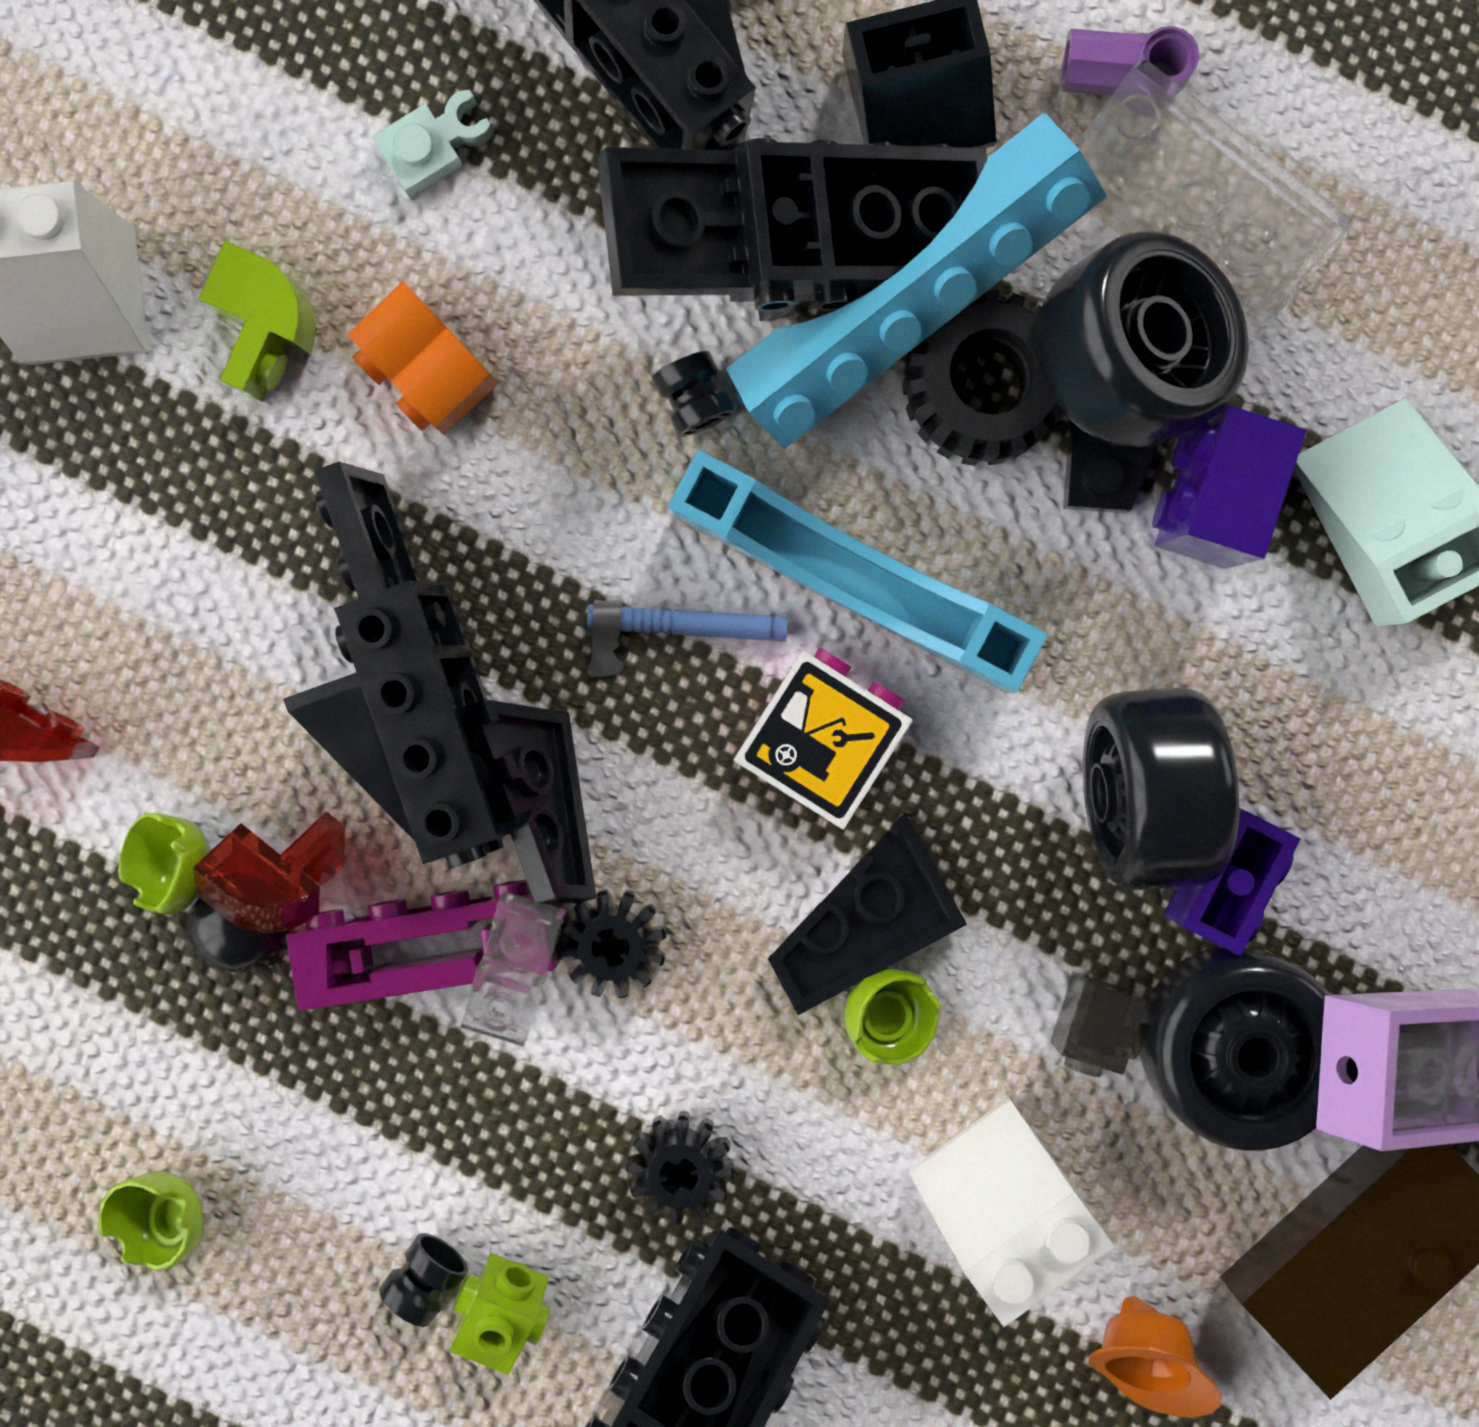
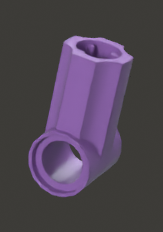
[1061,26,1199,109]

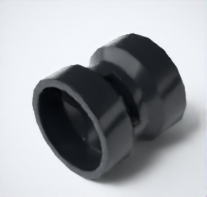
[652,351,736,437]
[379,1233,469,1327]

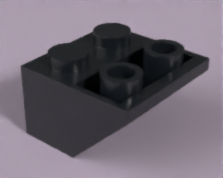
[842,0,997,148]

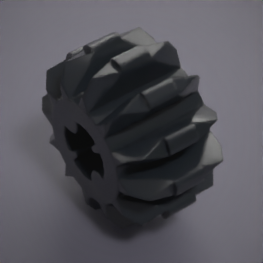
[559,889,667,998]
[626,1110,735,1226]

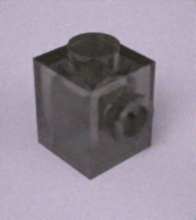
[1050,971,1147,1078]

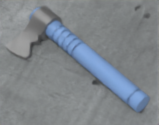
[587,600,788,677]

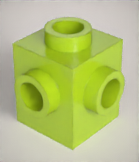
[449,1253,551,1375]

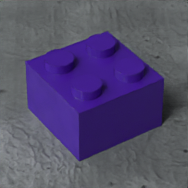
[1152,405,1306,569]

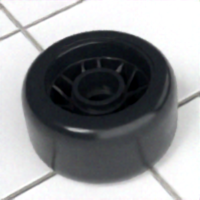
[1036,231,1249,449]
[1083,688,1240,890]
[1138,947,1330,1151]

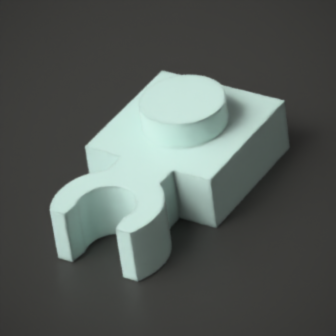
[371,90,495,198]

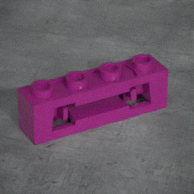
[286,879,561,1011]

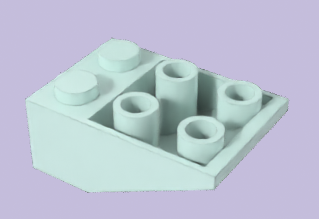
[1294,398,1479,627]

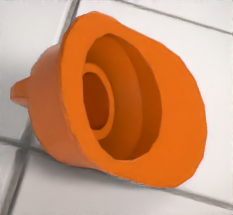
[1089,1296,1222,1417]

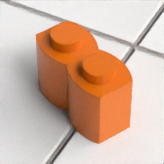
[347,281,499,435]

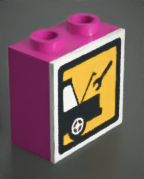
[733,647,913,830]

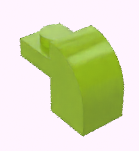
[198,240,316,402]

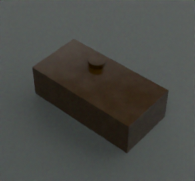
[1220,1144,1479,1400]

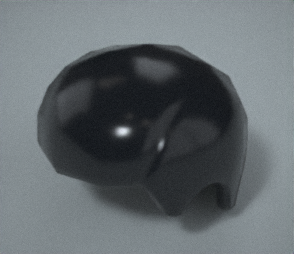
[187,876,296,972]

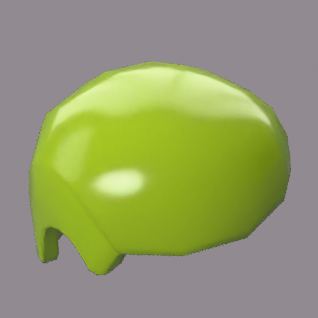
[118,813,212,915]
[844,968,941,1065]
[98,1171,204,1271]

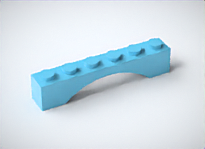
[726,112,1108,449]
[667,449,1048,693]

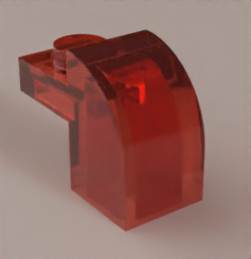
[193,811,346,933]

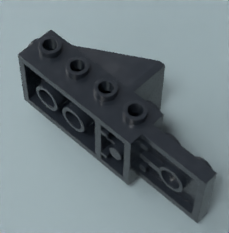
[534,0,756,151]
[597,138,987,321]
[283,461,510,869]
[585,1227,830,1427]

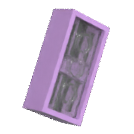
[1316,989,1479,1151]

